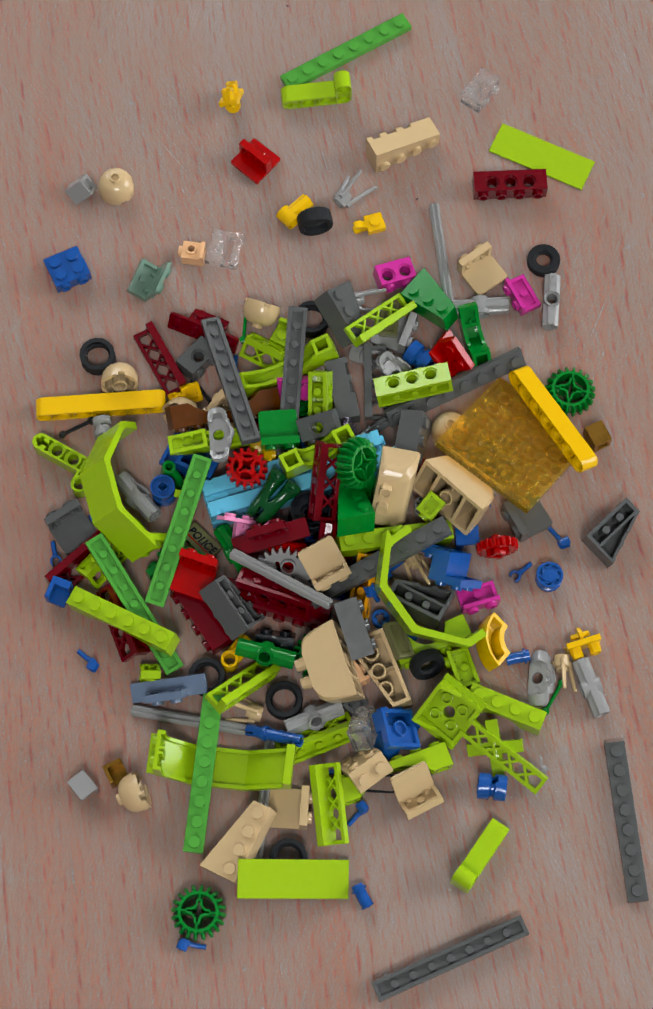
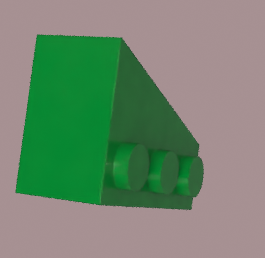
[400,268,458,331]
[337,484,376,537]

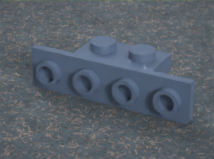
[130,673,208,706]

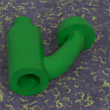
[159,460,184,490]

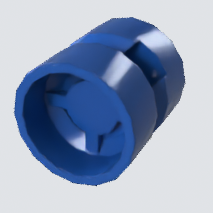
[402,340,435,369]
[150,475,176,507]
[477,772,508,802]

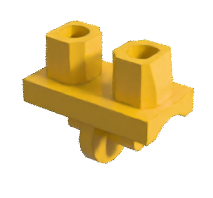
[219,81,244,113]
[564,627,602,662]

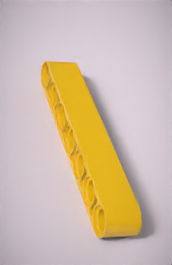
[508,365,598,473]
[36,389,166,421]

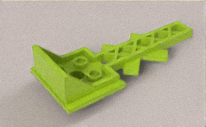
[411,673,548,795]

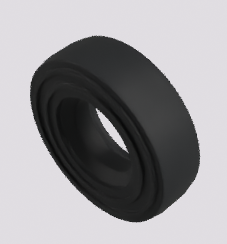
[527,244,560,277]
[409,648,445,680]

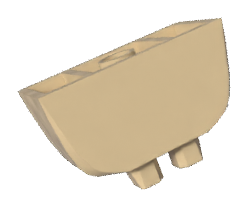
[370,446,420,527]
[413,455,494,535]
[294,619,365,703]

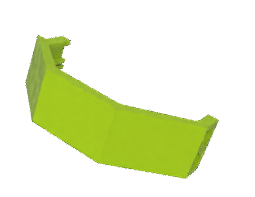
[80,421,167,563]
[374,524,487,648]
[146,729,296,792]

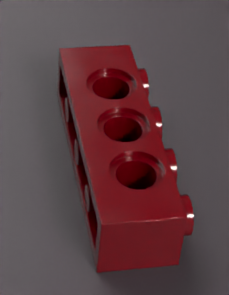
[472,169,548,201]

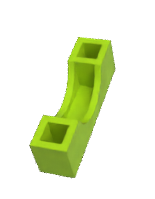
[278,424,355,480]
[396,614,472,670]
[470,682,547,736]

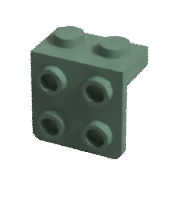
[126,259,172,302]

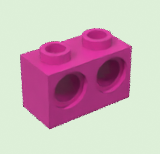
[373,257,417,293]

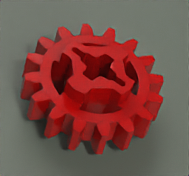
[226,447,268,490]
[476,534,519,559]

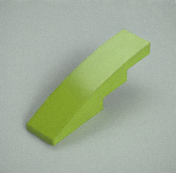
[167,428,249,455]

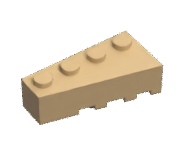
[366,117,440,173]
[357,628,413,709]
[200,801,277,885]

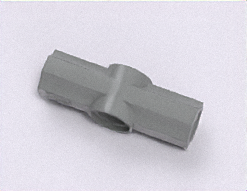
[542,273,561,331]
[452,295,509,319]
[115,471,161,522]
[572,657,610,718]
[284,703,345,734]

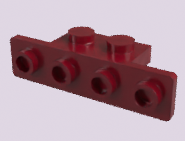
[167,309,239,354]
[231,517,310,555]

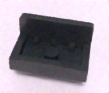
[255,627,296,655]

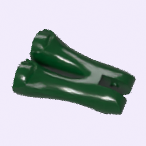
[246,467,302,525]

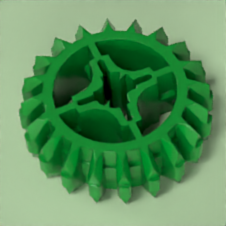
[545,367,595,417]
[335,437,378,490]
[171,885,226,941]

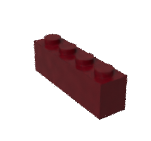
[170,591,233,655]

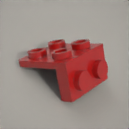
[170,548,219,601]

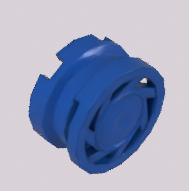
[535,562,563,592]

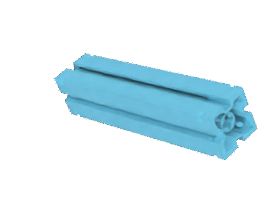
[202,430,395,529]

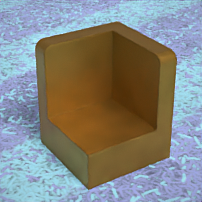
[583,420,612,453]
[102,758,128,789]

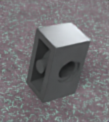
[176,335,214,381]
[295,408,341,444]

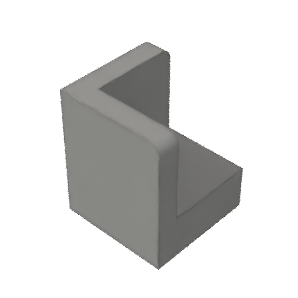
[65,173,97,205]
[67,770,99,801]

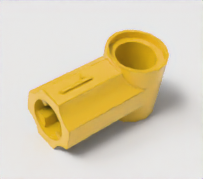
[276,194,314,230]
[221,634,252,673]

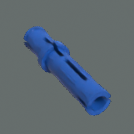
[245,723,304,747]

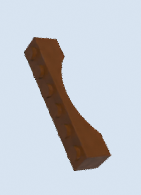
[164,387,280,433]

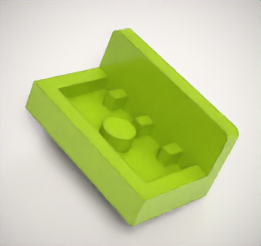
[443,648,480,688]

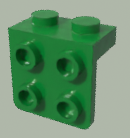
[258,409,300,451]

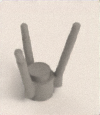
[333,170,377,208]
[354,288,386,314]

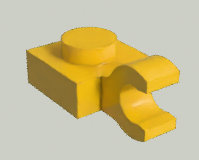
[352,212,386,235]
[167,381,203,403]

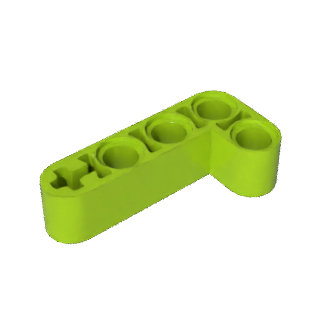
[280,70,352,109]
[32,433,88,498]
[450,818,510,894]

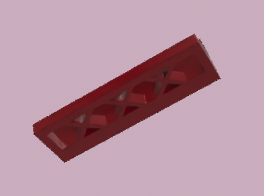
[133,321,187,399]
[307,441,342,522]
[44,530,105,587]
[235,567,313,619]
[96,584,151,662]

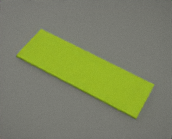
[489,124,595,190]
[237,858,349,899]

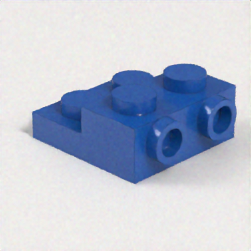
[43,246,92,293]
[372,707,421,750]

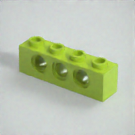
[373,362,453,408]
[308,370,333,447]

